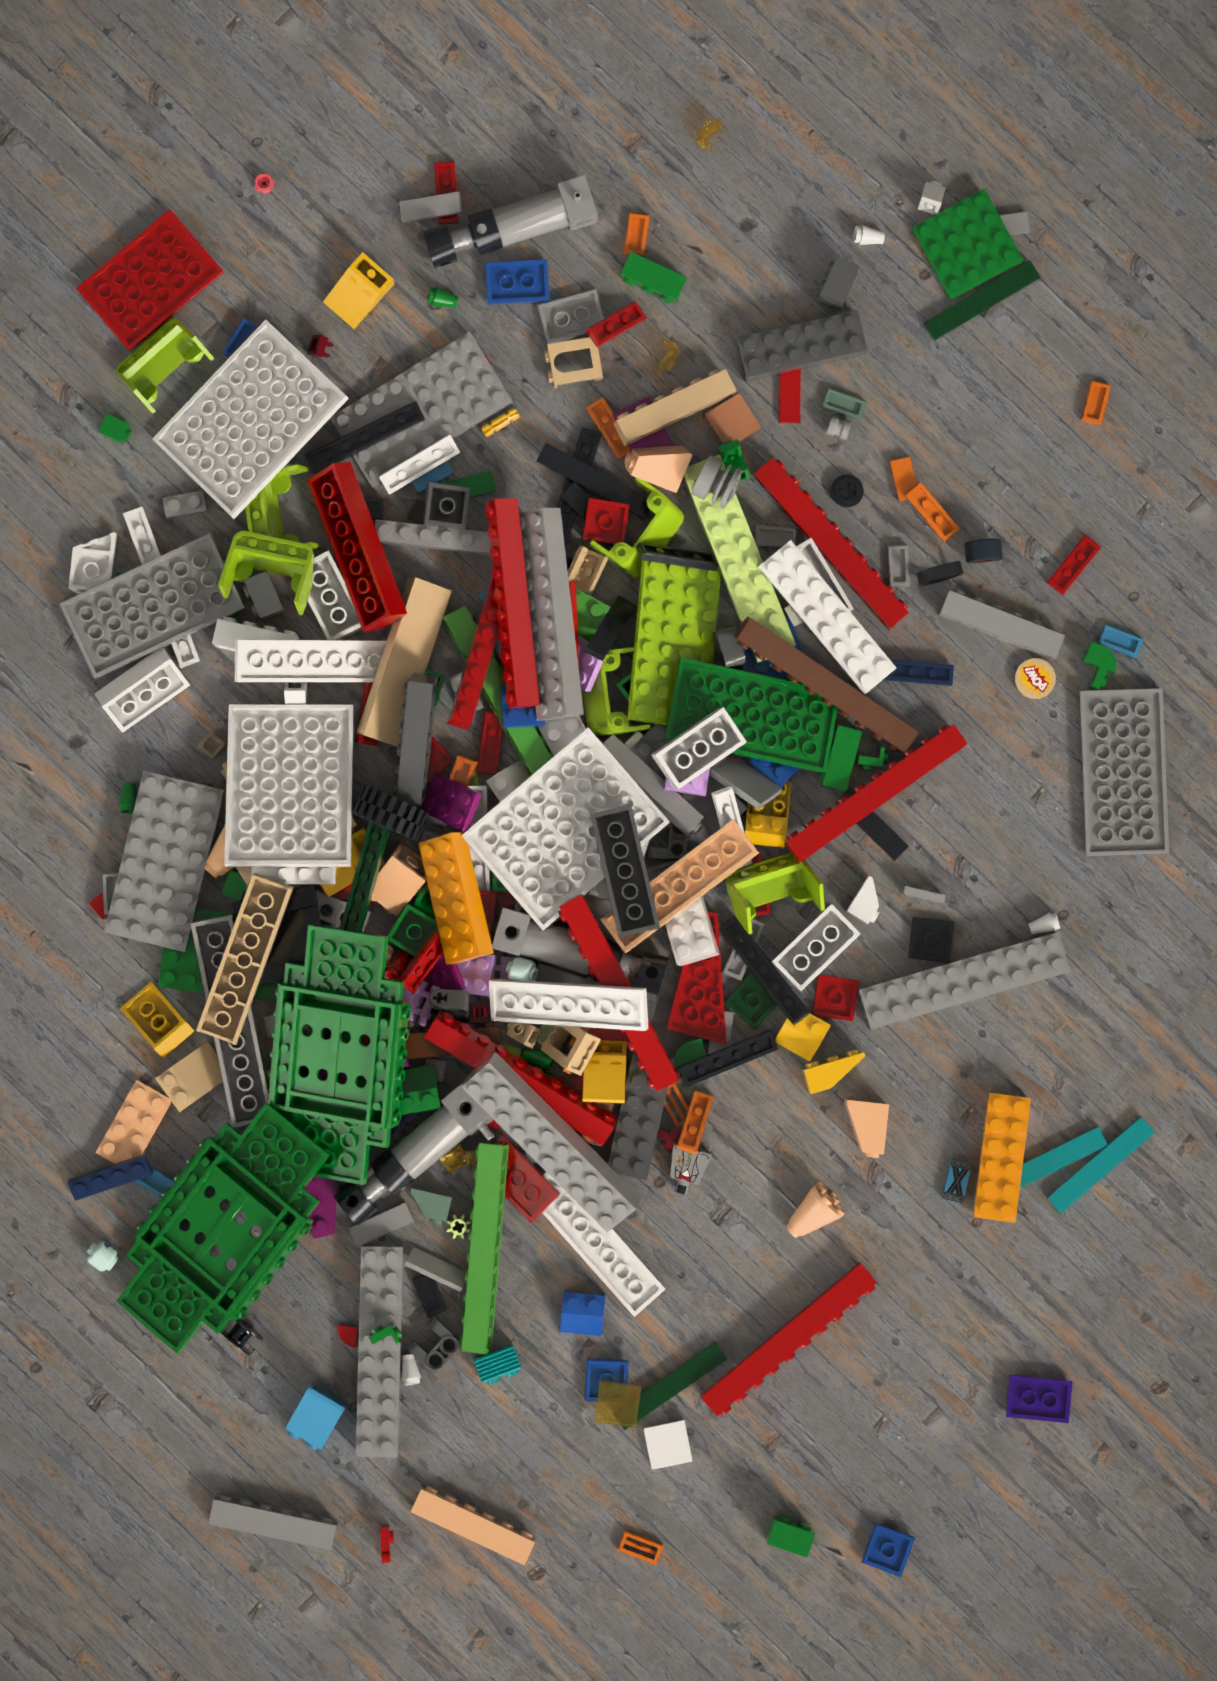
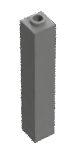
[603,734,704,838]

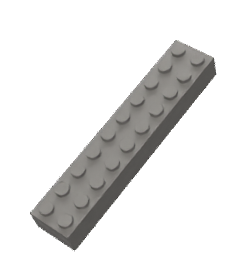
[519,507,584,721]
[190,913,269,1128]
[858,932,1071,1030]
[461,1052,641,1232]
[356,1245,404,1458]

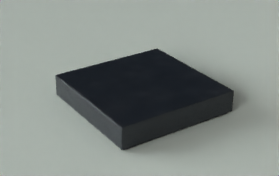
[908,917,954,963]

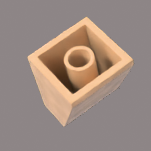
[624,445,692,493]
[371,842,426,916]
[844,1099,889,1158]

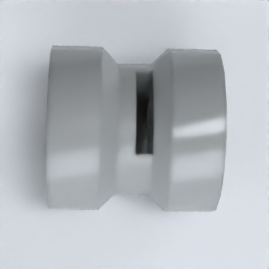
[826,415,852,440]

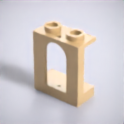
[544,337,603,388]
[541,1025,601,1076]

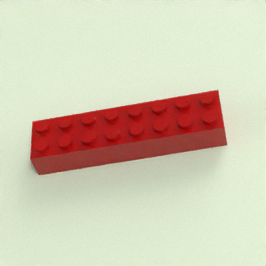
[307,462,407,632]

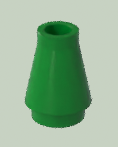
[427,286,459,308]
[118,782,137,814]
[522,1048,554,1071]

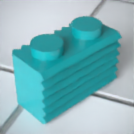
[474,1344,522,1385]

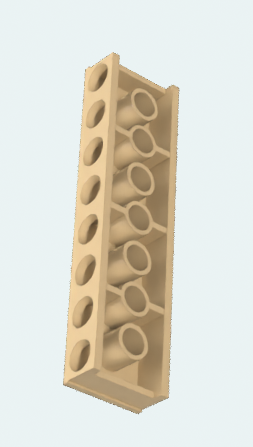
[357,577,452,747]
[196,873,294,1045]

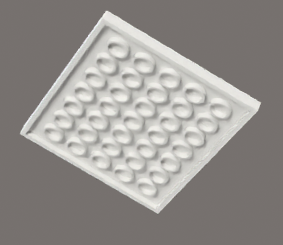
[153,319,349,519]
[224,704,354,867]
[461,728,670,931]

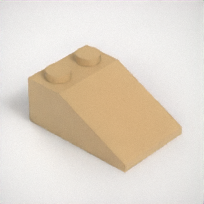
[155,1042,223,1112]

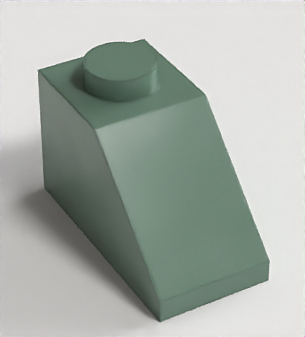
[410,1187,452,1225]

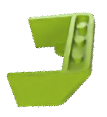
[115,318,214,414]
[245,464,322,550]
[590,478,684,579]
[218,531,314,615]
[582,647,650,738]
[725,853,825,934]

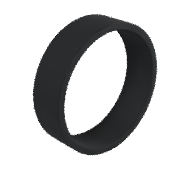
[916,561,963,586]

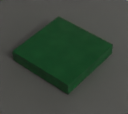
[724,972,777,1030]

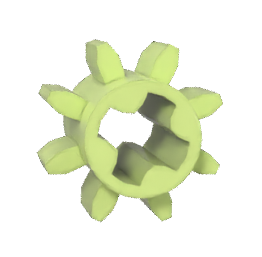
[446,1214,471,1239]

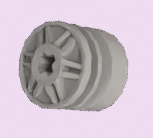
[692,455,742,509]

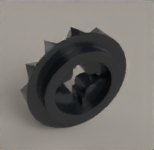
[831,475,864,508]

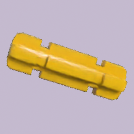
[481,408,519,437]

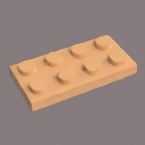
[95,1080,172,1164]

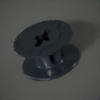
[221,1319,263,1355]

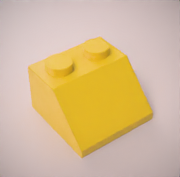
[775,1014,831,1061]

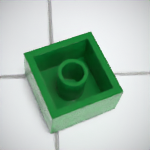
[387,903,439,957]
[766,1513,815,1558]

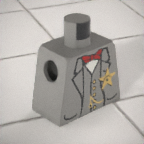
[670,1144,712,1195]

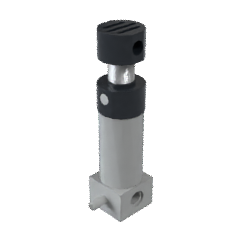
[422,175,598,269]
[492,901,669,995]
[334,1083,494,1226]

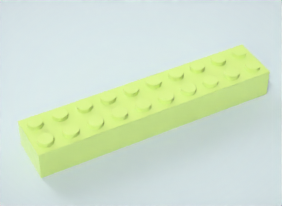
[683,454,796,663]

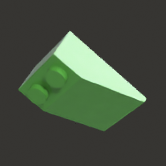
[576,588,610,642]

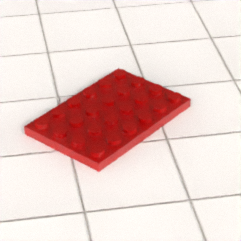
[76,209,224,352]

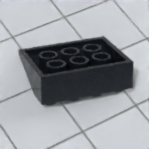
[259,905,322,985]

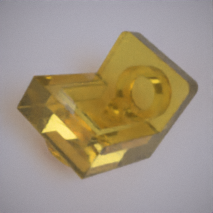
[696,119,723,153]
[657,339,680,374]
[440,1144,475,1174]

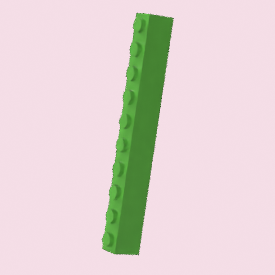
[442,606,554,777]
[460,1142,509,1354]

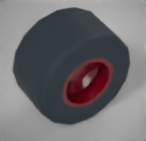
[965,539,1003,563]

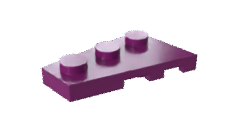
[306,1176,338,1239]

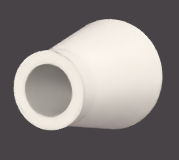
[853,225,885,245]
[1029,912,1061,935]
[401,1354,421,1386]

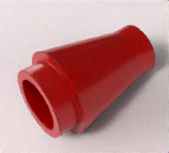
[385,950,411,980]

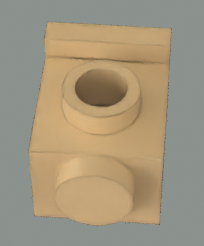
[506,1022,542,1048]

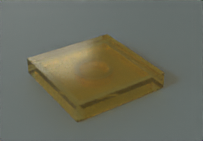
[594,1380,641,1428]

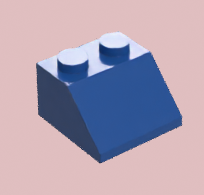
[560,1290,605,1336]

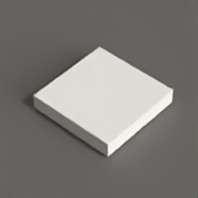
[643,1420,692,1470]

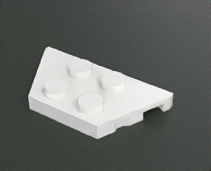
[68,532,117,595]

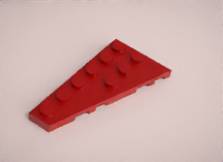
[666,911,727,1045]

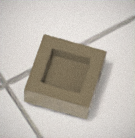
[197,731,226,760]

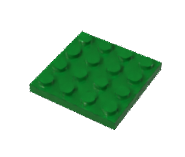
[912,188,1024,301]

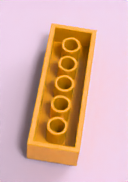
[418,832,493,965]
[973,1093,1031,1223]

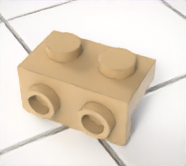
[567,545,608,596]

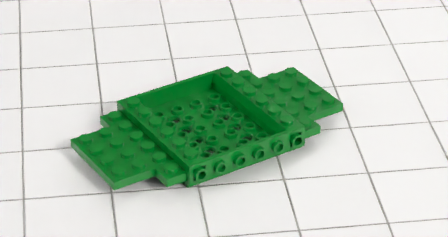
[268,924,411,1185]
[116,1103,330,1354]

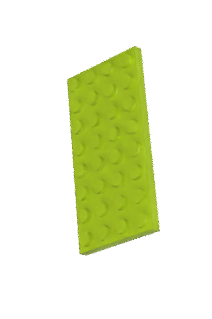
[627,560,721,725]

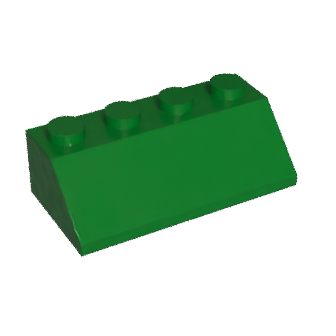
[357,1064,442,1115]

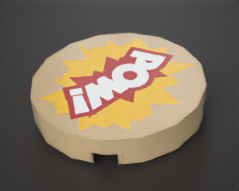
[1014,658,1056,699]

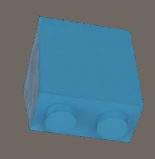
[285,1383,347,1450]

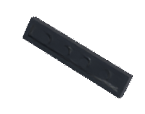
[677,1030,778,1087]

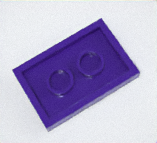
[1006,1374,1073,1423]

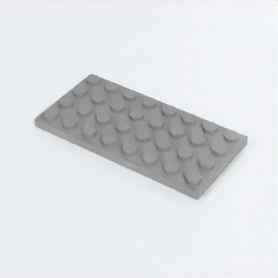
[330,332,513,488]
[60,533,245,679]
[1079,688,1169,856]
[104,771,225,952]

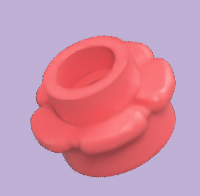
[254,173,274,194]

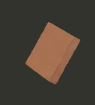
[704,393,761,444]

